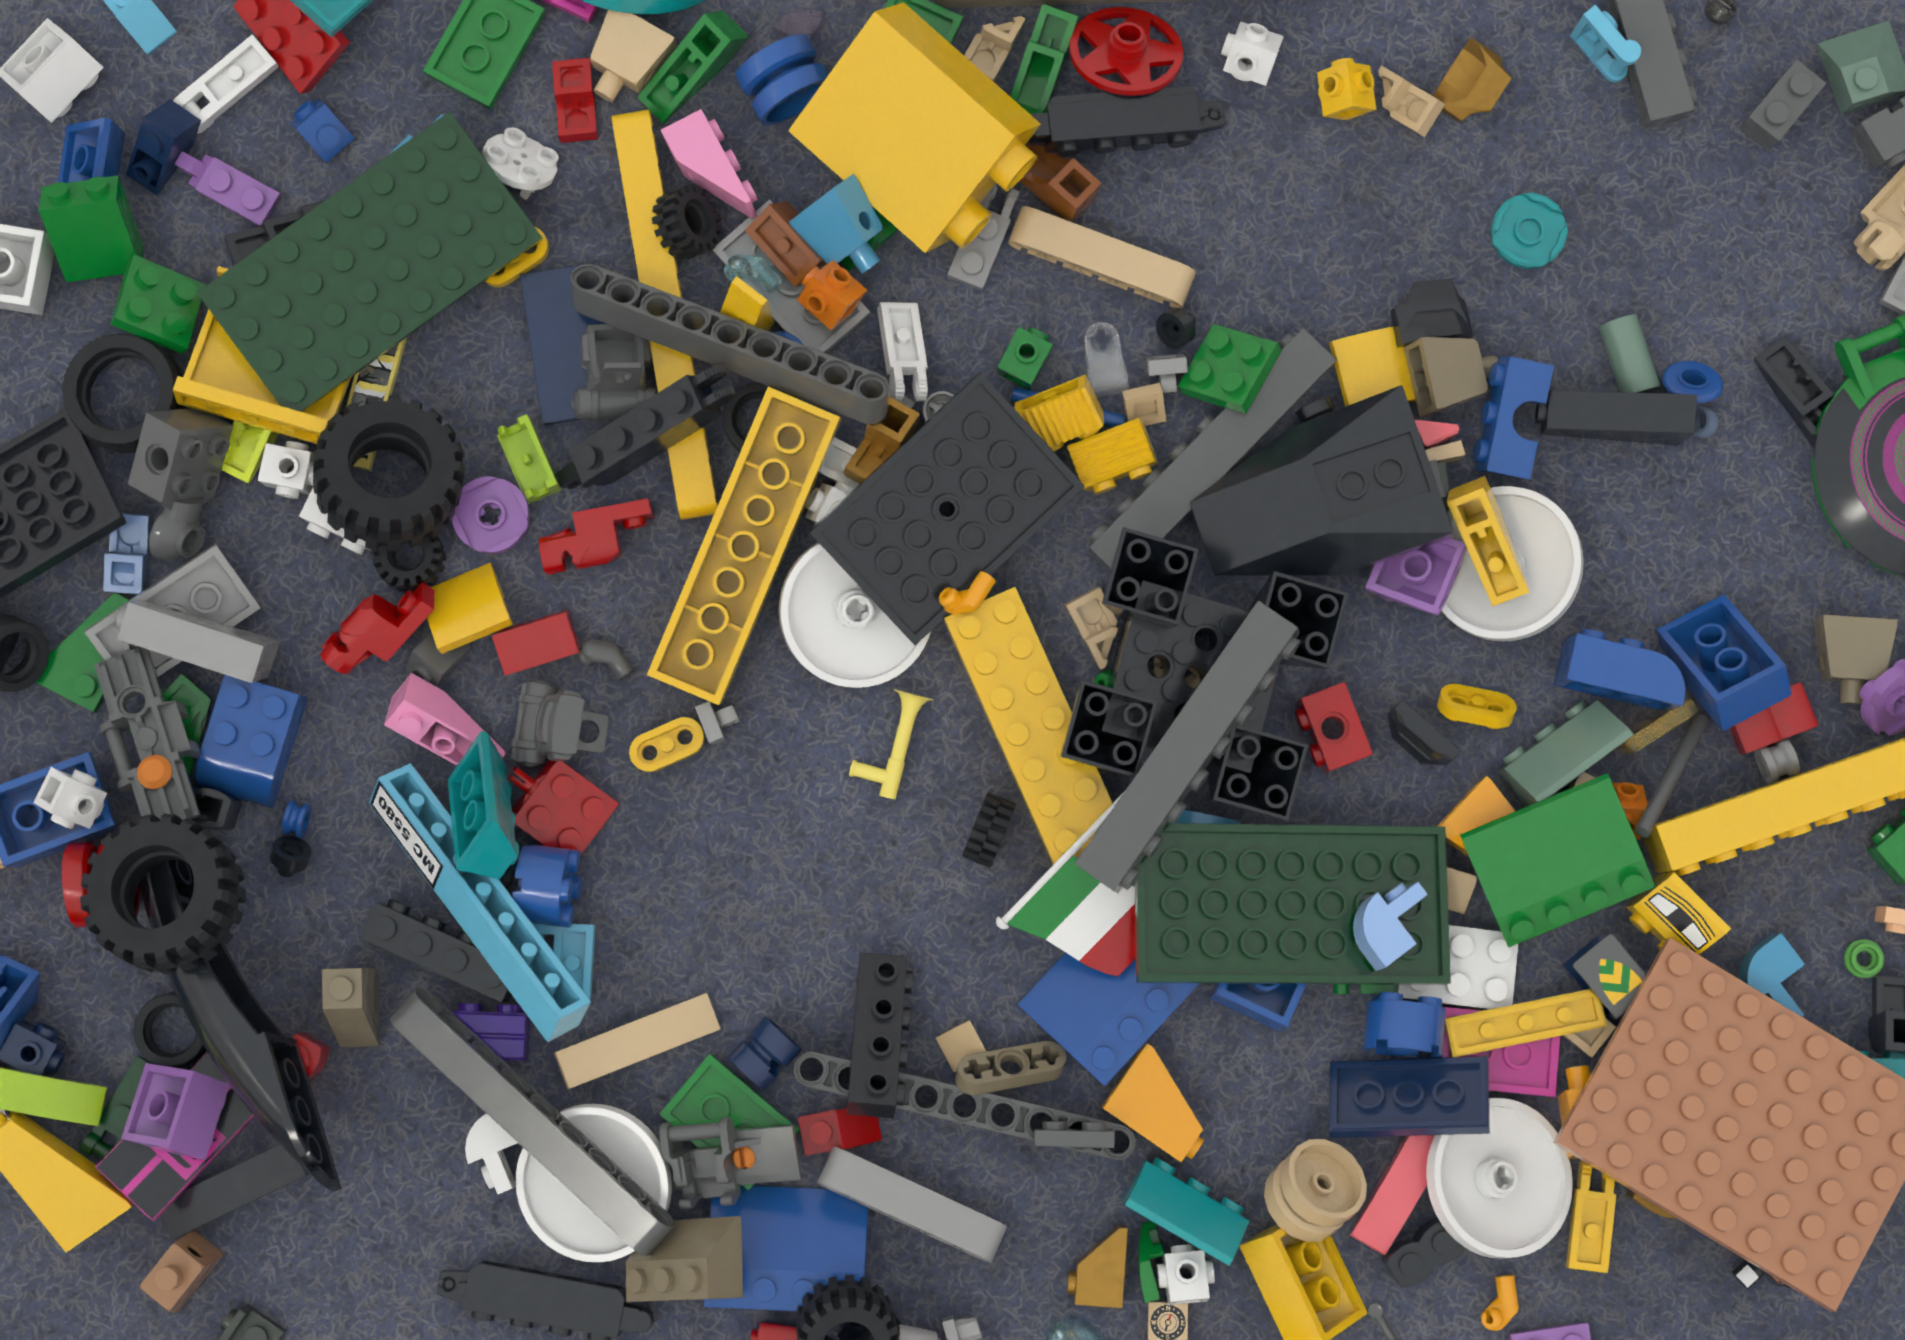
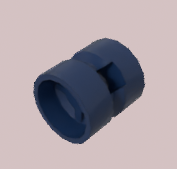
[728,1016,802,1091]

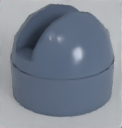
[1693,406,1719,438]

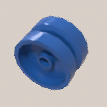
[735,34,829,126]

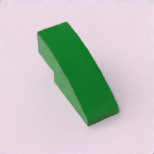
[1010,3,1080,115]

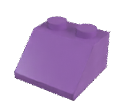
[121,1063,230,1160]

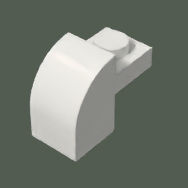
[465,1114,518,1194]

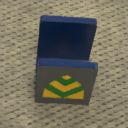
[1564,934,1646,1019]

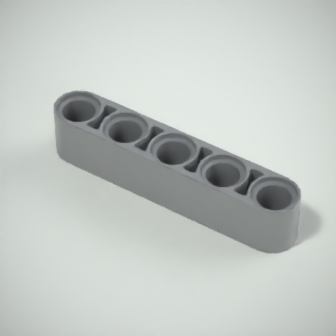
[817,1146,1007,1263]

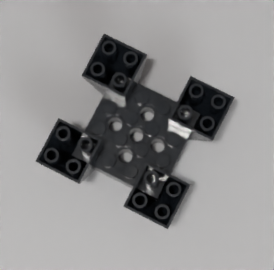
[1060,527,1349,821]

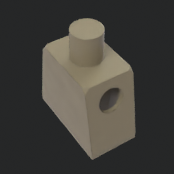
[1404,337,1498,418]
[1814,615,1898,705]

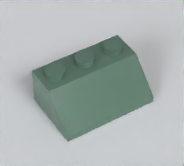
[1498,700,1634,807]

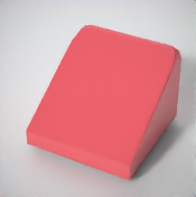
[1415,420,1460,450]

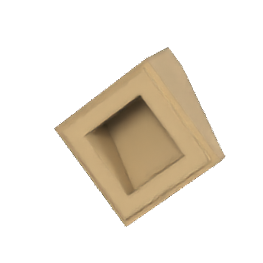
[1447,867,1478,915]
[936,1019,987,1072]

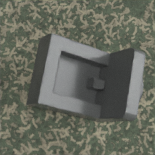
[406,632,471,688]

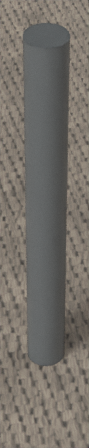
[1635,714,1709,838]

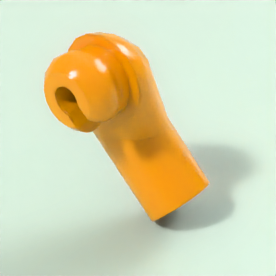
[939,571,996,615]
[1481,1274,1519,1331]

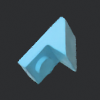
[103,0,177,55]

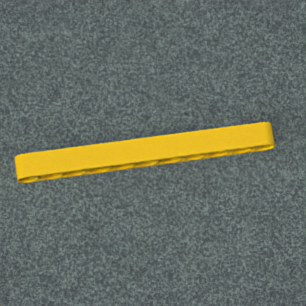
[612,109,718,520]

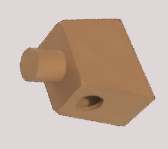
[139,1230,224,1313]

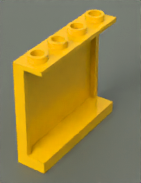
[173,266,351,444]

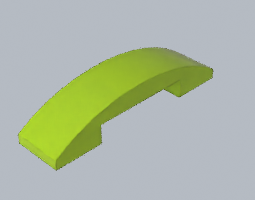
[0,1067,108,1126]

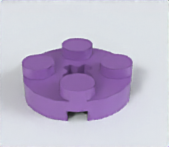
[452,476,530,554]
[1859,659,1905,736]

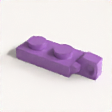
[175,151,282,226]

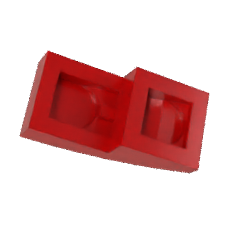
[552,58,598,143]

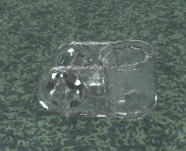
[1084,322,1129,398]

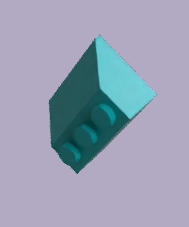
[447,731,519,879]
[1121,1157,1249,1266]

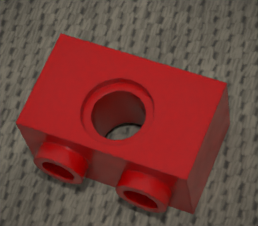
[1295,682,1373,773]

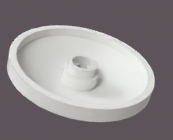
[1442,486,1584,641]
[779,542,931,688]
[1426,1098,1573,1259]
[516,1104,672,1262]

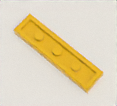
[1445,989,1607,1058]

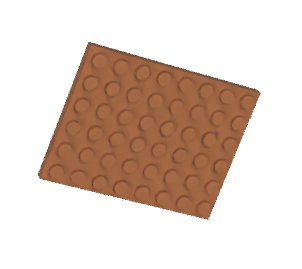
[1553,938,1905,1312]

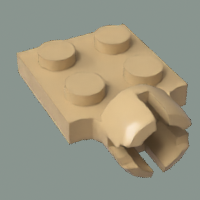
[1854,165,1905,271]

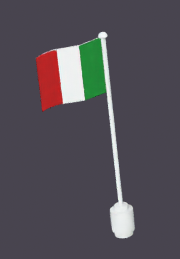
[996,791,1136,976]

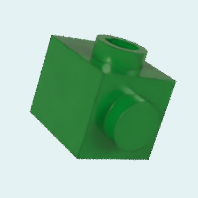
[997,327,1053,390]

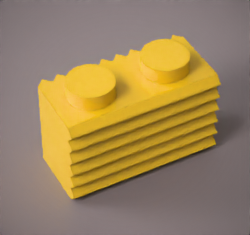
[1014,374,1104,452]
[1067,418,1159,495]

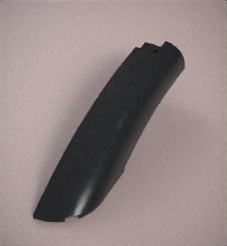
[139,860,342,1192]

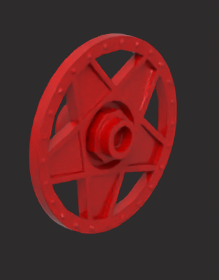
[1069,7,1183,96]

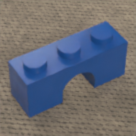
[1473,356,1554,480]

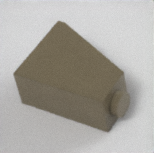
[322,968,380,1047]

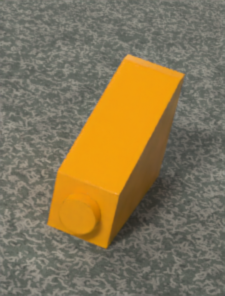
[1102,1042,1204,1162]

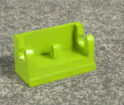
[497,414,562,504]

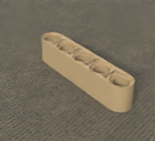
[1008,206,1196,309]

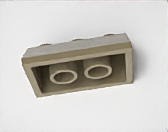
[625,1216,743,1302]

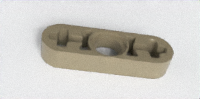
[955,1041,1067,1095]

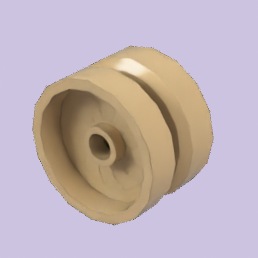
[1264,1139,1367,1242]

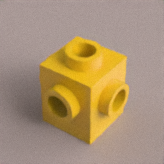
[1317,58,1376,120]

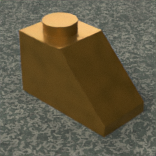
[1067,1225,1128,1308]

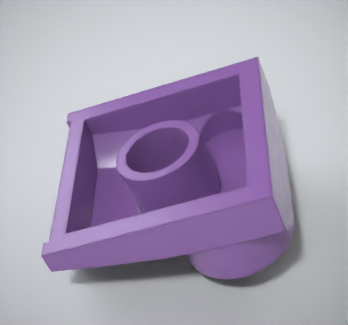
[1365,537,1467,616]

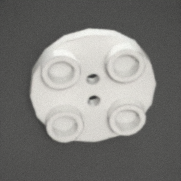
[482,127,559,200]

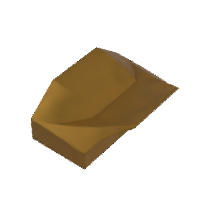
[1433,37,1512,123]

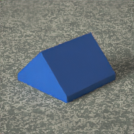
[58,118,125,183]

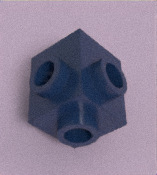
[0,1020,66,1076]

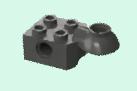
[128,408,233,561]

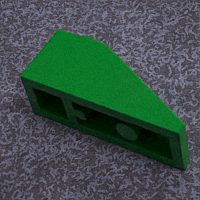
[637,11,749,124]

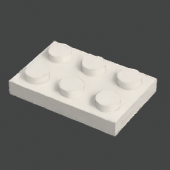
[1394,925,1518,1009]

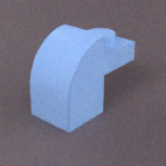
[1353,882,1428,971]

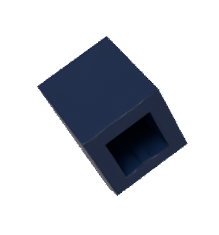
[126,99,201,195]

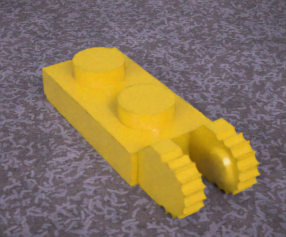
[1566,1159,1617,1273]

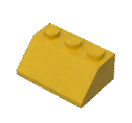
[1239,1224,1368,1340]

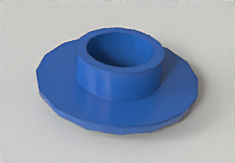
[1662,361,1724,403]

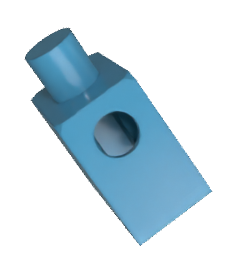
[789,174,882,274]

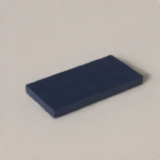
[520,263,606,426]
[1329,1056,1490,1138]

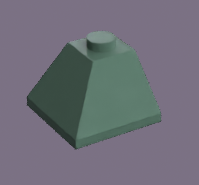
[1816,21,1905,115]

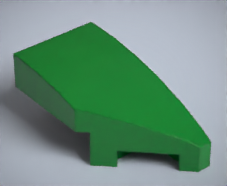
[1137,1221,1164,1303]

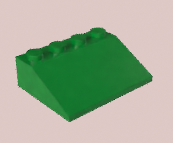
[1460,773,1655,948]

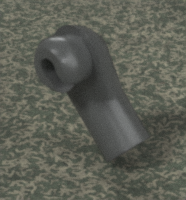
[577,639,634,681]

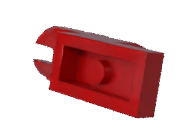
[539,498,654,575]
[320,582,435,674]

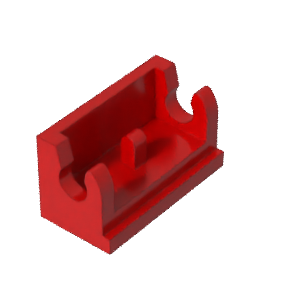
[491,609,579,676]

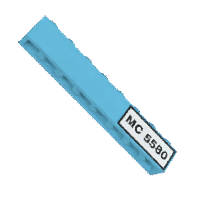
[369,763,591,1042]

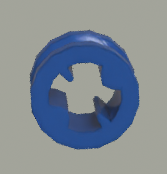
[281,800,312,838]

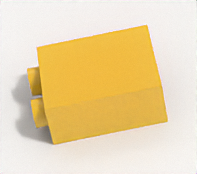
[788,2,1041,253]

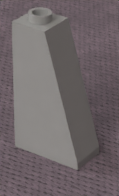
[115,600,280,683]

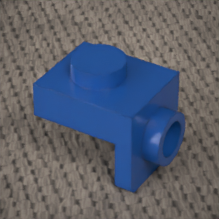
[291,99,355,163]

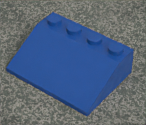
[1017,953,1200,1086]
[704,1185,868,1311]

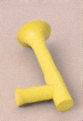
[849,689,933,800]

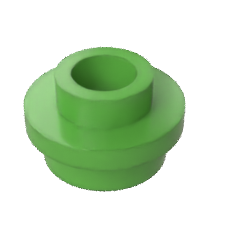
[1844,939,1884,978]

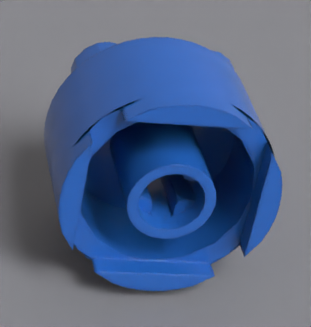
[512,845,582,928]
[1363,992,1446,1058]

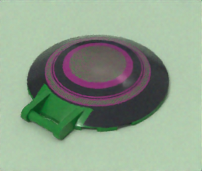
[1811,314,1905,576]

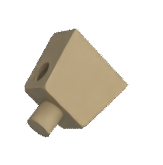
[590,10,678,102]

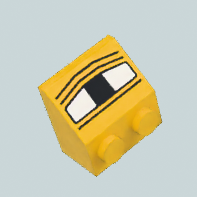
[1626,872,1731,954]

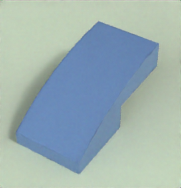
[103,513,153,594]

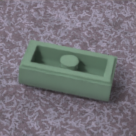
[1599,314,1661,393]

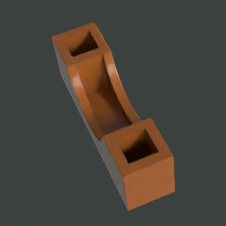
[1020,144,1102,222]

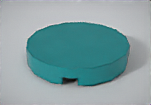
[1490,192,1568,270]

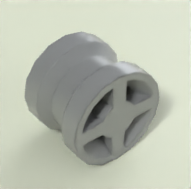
[1754,738,1800,784]

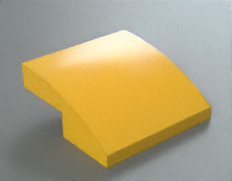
[1329,327,1416,407]
[427,562,513,654]

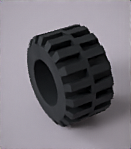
[795,1275,898,1340]

